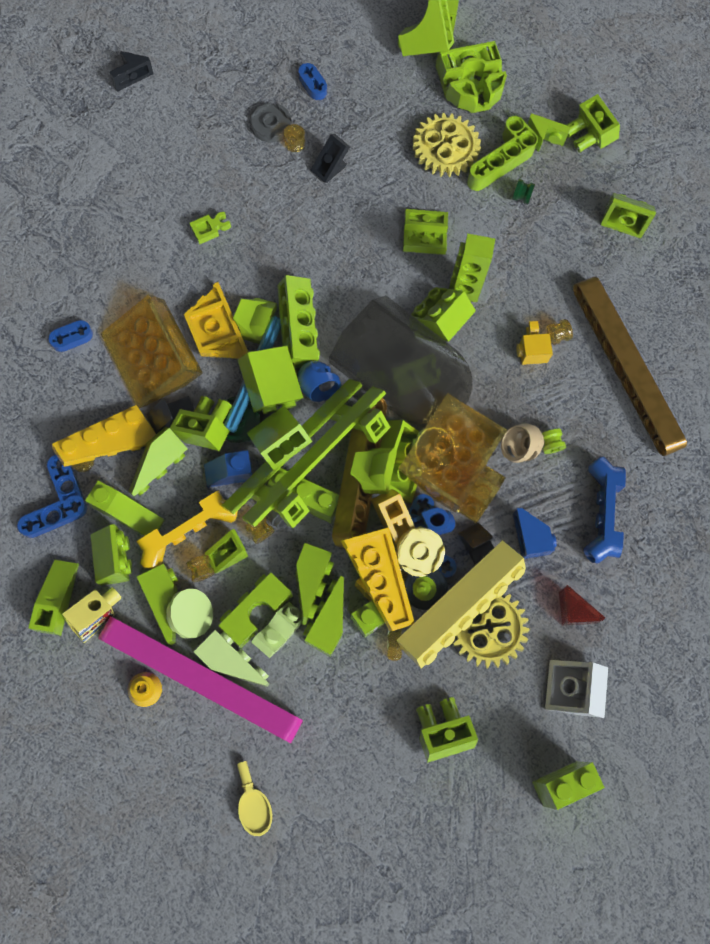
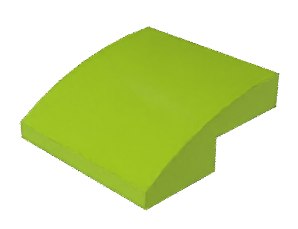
[403,209,448,255]

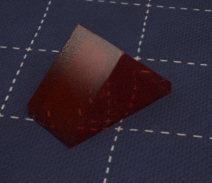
[559,585,606,626]

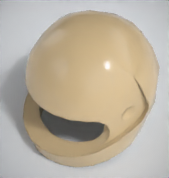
[501,423,545,463]

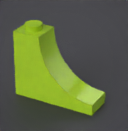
[398,0,454,56]

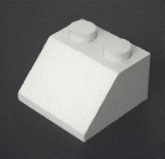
[545,660,608,718]

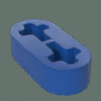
[298,63,327,100]
[49,320,93,352]

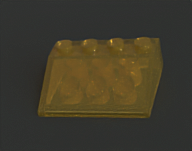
[100,294,203,408]
[398,393,507,513]

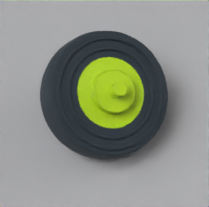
[404,569,448,610]

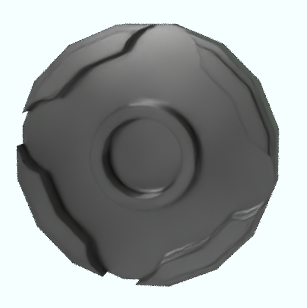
[251,103,292,143]

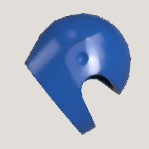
[297,361,342,402]

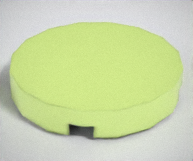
[166,589,213,639]

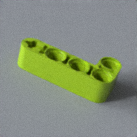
[467,116,538,191]

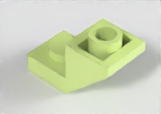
[252,602,302,658]

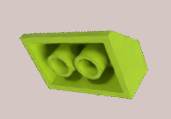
[380,420,422,503]

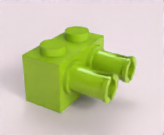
[565,94,620,153]
[170,396,232,451]
[416,697,478,763]

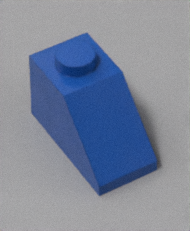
[204,450,253,488]
[512,508,557,559]

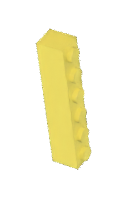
[397,540,526,668]

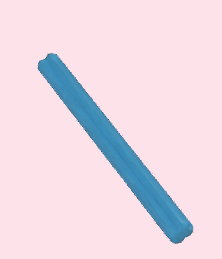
[224,316,281,433]

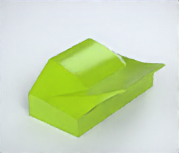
[233,298,277,344]
[350,448,397,494]

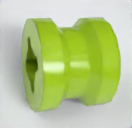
[542,429,566,454]

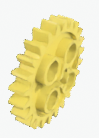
[413,113,481,177]
[453,594,530,669]

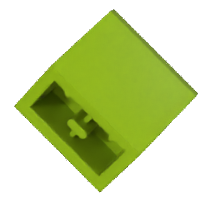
[408,287,476,342]
[90,524,133,586]

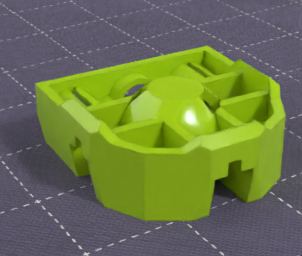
[436,41,507,113]

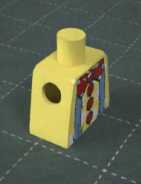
[62,587,122,643]

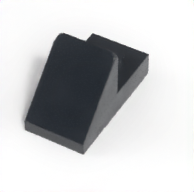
[109,51,154,92]
[310,134,350,183]
[147,396,195,434]
[458,522,494,566]

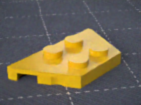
[184,282,248,359]

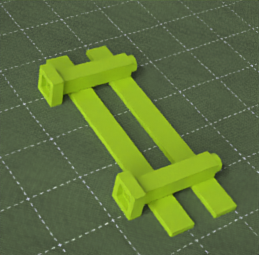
[221,379,391,528]

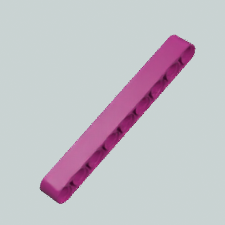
[98,616,303,743]

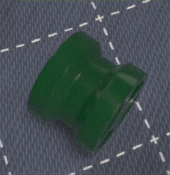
[512,179,535,205]

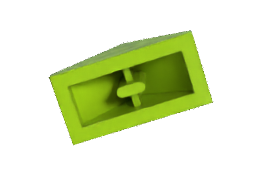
[204,529,248,574]

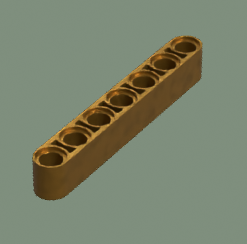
[332,397,387,547]

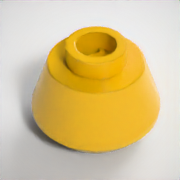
[128,672,162,707]

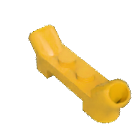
[136,490,238,569]

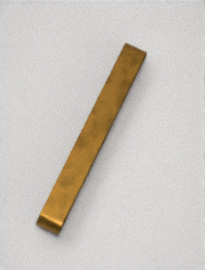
[573,276,687,456]

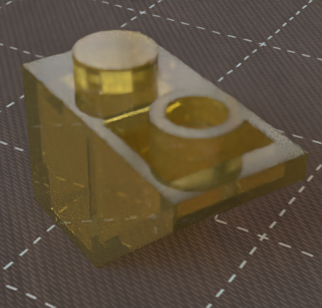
[457,465,506,523]

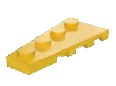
[52,405,156,467]
[341,527,415,631]

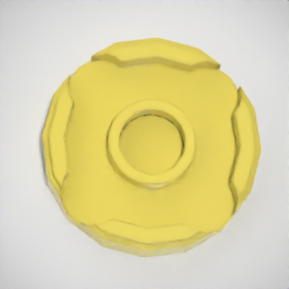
[396,527,445,577]

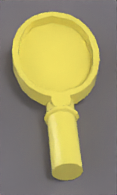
[237,761,272,836]

